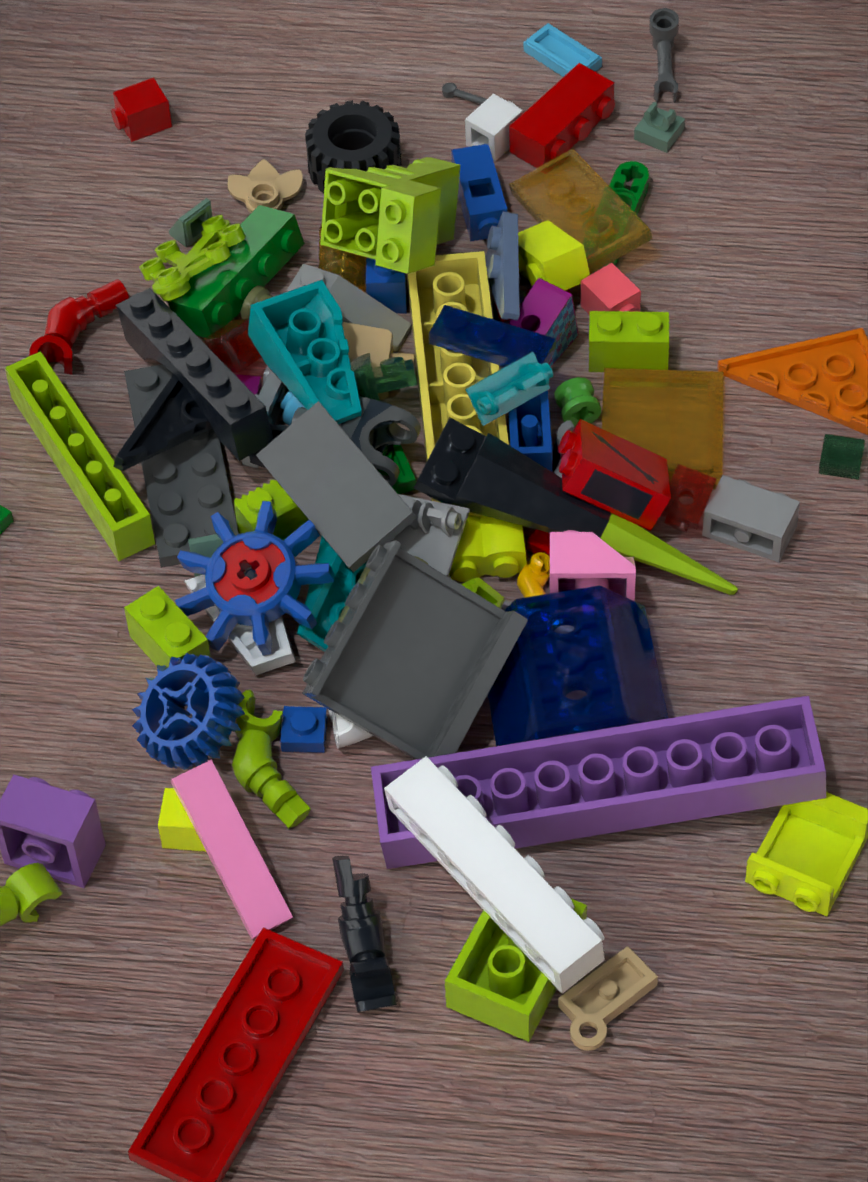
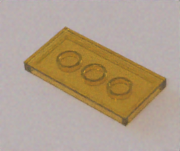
[509,149,653,274]

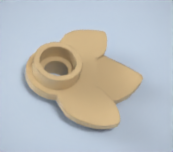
[227,159,303,213]

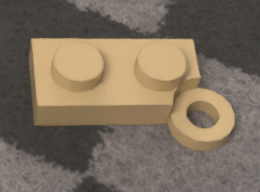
[558,946,658,1051]

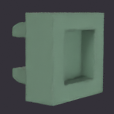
[634,102,685,153]

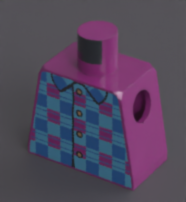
[501,278,579,368]

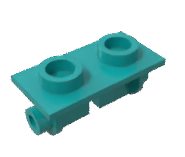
[465,352,554,426]

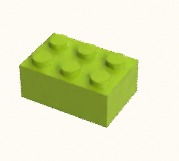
[445,898,587,1042]

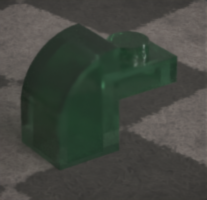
[350,353,418,401]

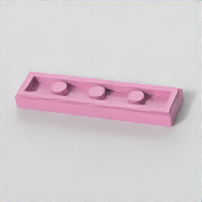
[171,759,293,940]

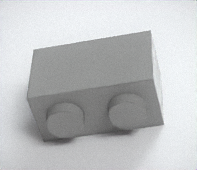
[702,475,800,562]

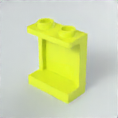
[745,792,868,916]

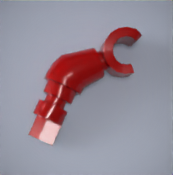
[29,279,130,375]

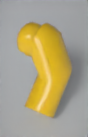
[517,552,550,612]

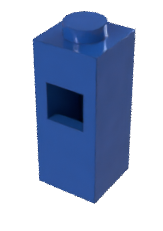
[451,144,508,241]

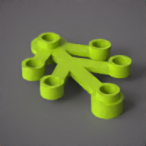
[139,215,246,301]

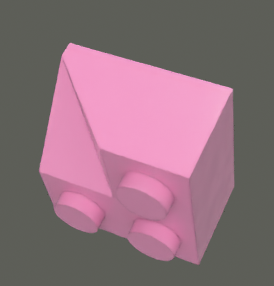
[550,530,636,622]

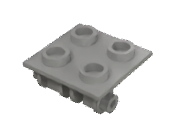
[390,494,470,577]

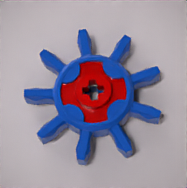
[175,501,335,656]

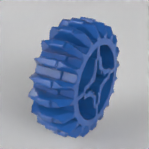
[132,653,245,770]

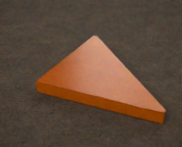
[717,328,868,435]

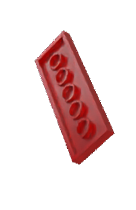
[128,927,344,1182]

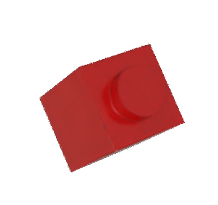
[111,77,172,142]

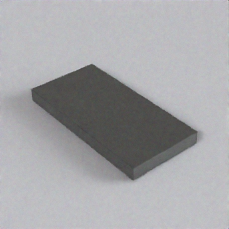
[256,401,417,572]

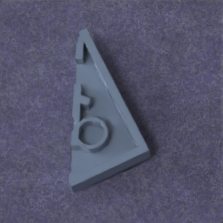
[485,212,520,320]

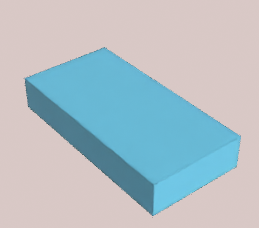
[523,23,602,77]

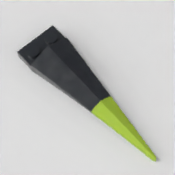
[414,417,738,595]

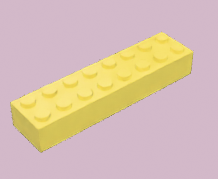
[407,251,509,517]

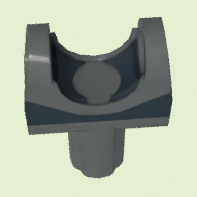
[291,397,421,487]

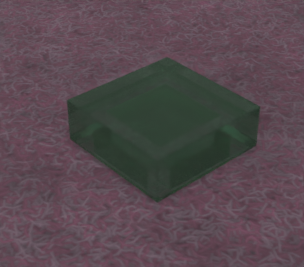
[818,434,865,480]

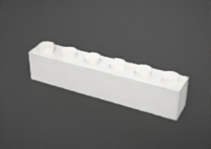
[384,756,605,994]

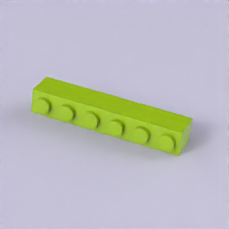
[5,351,155,561]

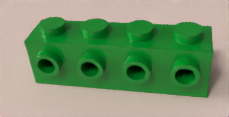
[167,205,305,340]

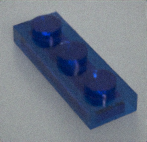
[429,305,556,367]

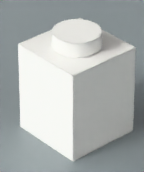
[465,93,523,162]

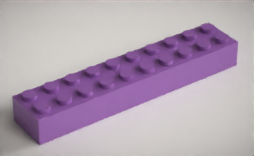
[371,696,826,869]

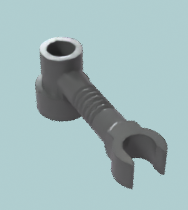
[649,8,679,103]

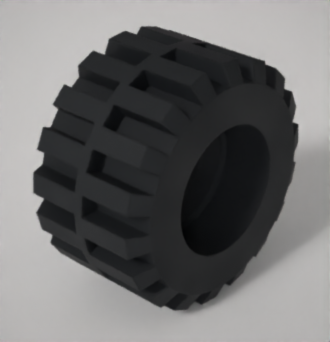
[305,101,402,193]

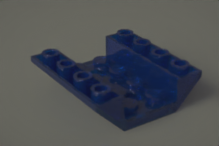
[488,585,669,746]

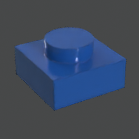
[280,706,328,753]

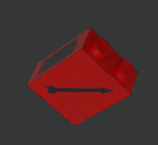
[558,419,671,531]

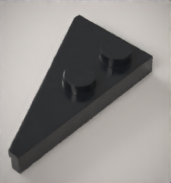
[113,374,213,471]

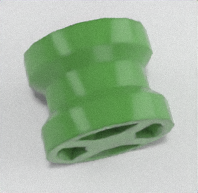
[554,377,601,428]

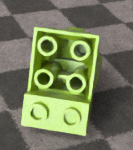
[320,157,460,274]

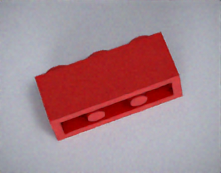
[509,63,615,173]

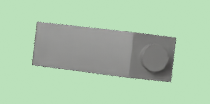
[286,264,412,353]

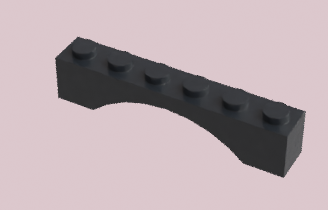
[116,288,274,461]

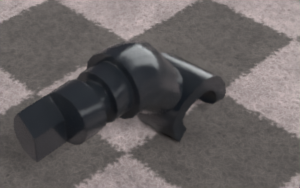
[332,856,397,1012]

